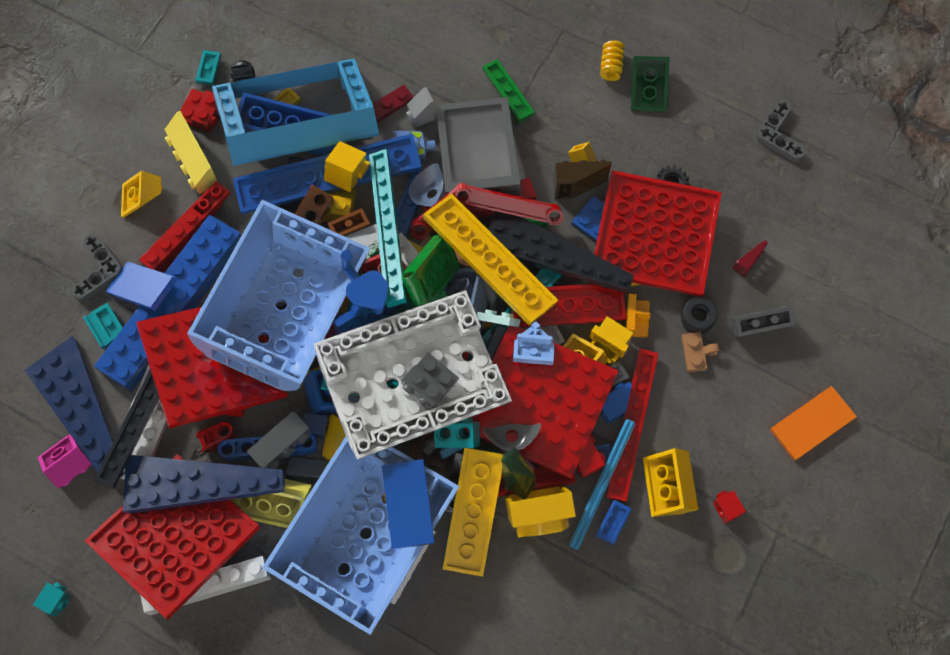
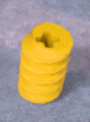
[600,41,625,81]

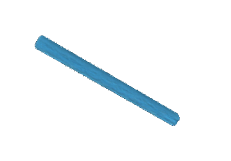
[569,419,635,550]

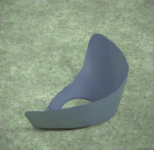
[409,163,444,207]

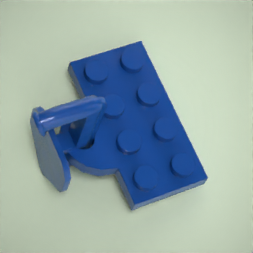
[333,250,405,336]

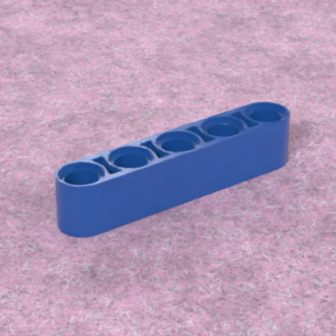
[218,434,318,462]

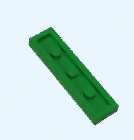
[482,59,535,123]

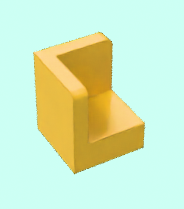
[568,142,597,162]

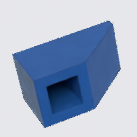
[600,382,632,426]

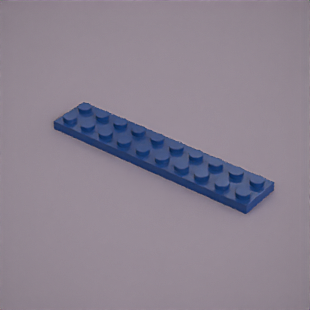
[233,133,422,215]

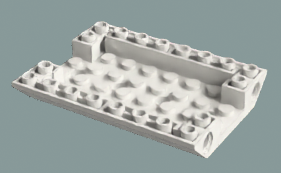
[313,290,512,460]

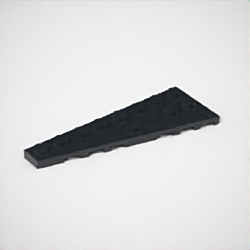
[488,211,634,294]

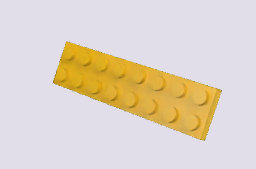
[423,193,558,326]

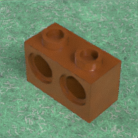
[295,184,334,225]

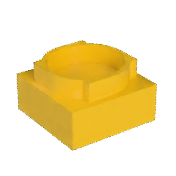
[504,485,576,538]

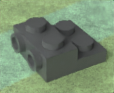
[401,352,459,409]

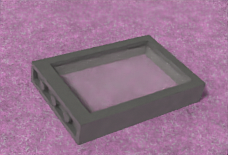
[436,97,521,197]

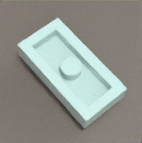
[477,309,520,327]

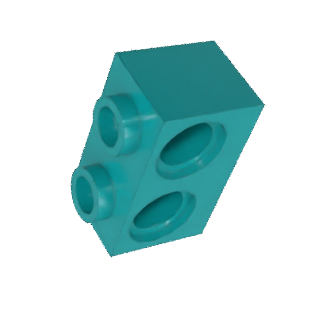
[434,418,480,448]

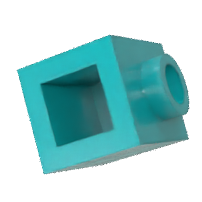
[33,582,71,617]

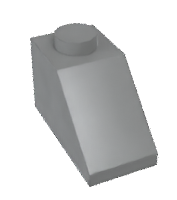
[406,87,435,128]

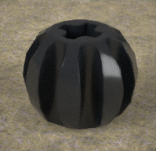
[230,61,255,82]

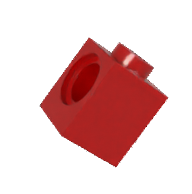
[713,490,746,524]

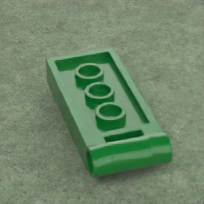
[401,235,461,308]

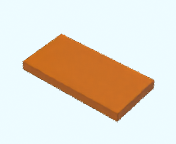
[770,386,857,461]

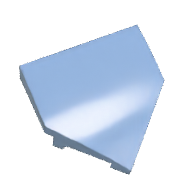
[513,322,554,365]

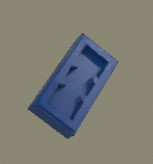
[596,500,632,546]

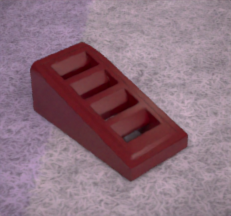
[732,240,768,277]

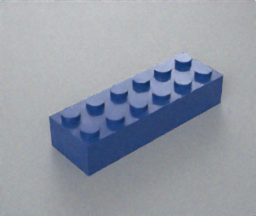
[238,92,346,156]

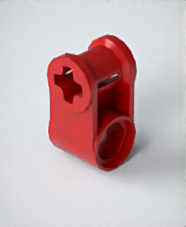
[195,421,237,454]

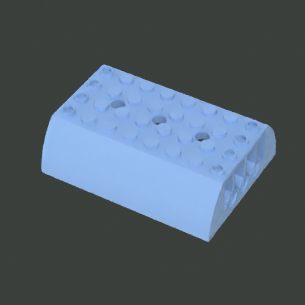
[187,200,370,391]
[262,437,459,635]

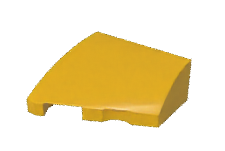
[322,414,346,461]

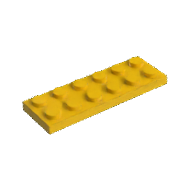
[443,448,505,577]

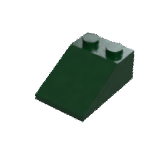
[631,56,670,112]

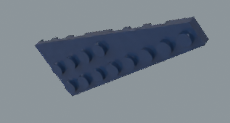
[25,336,125,478]
[123,455,285,514]

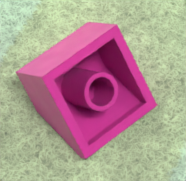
[38,434,91,489]

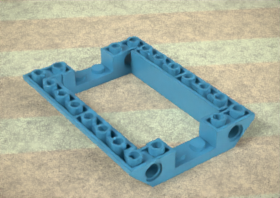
[212,58,379,166]

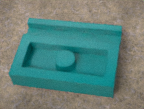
[83,303,123,349]

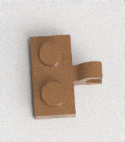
[681,332,719,373]

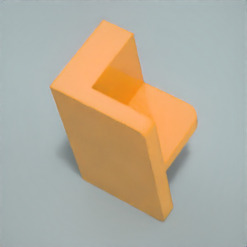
[625,294,651,338]

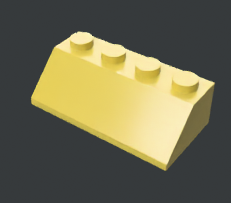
[165,111,218,194]
[230,479,311,528]

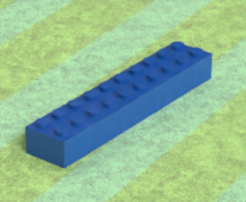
[94,215,241,392]

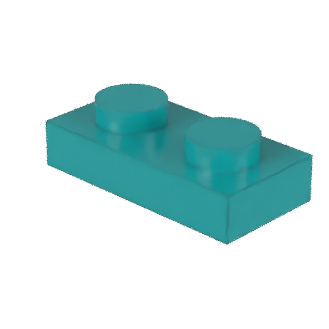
[195,50,222,86]

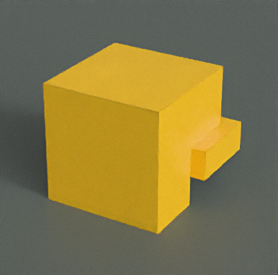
[324,141,370,192]
[590,317,633,365]

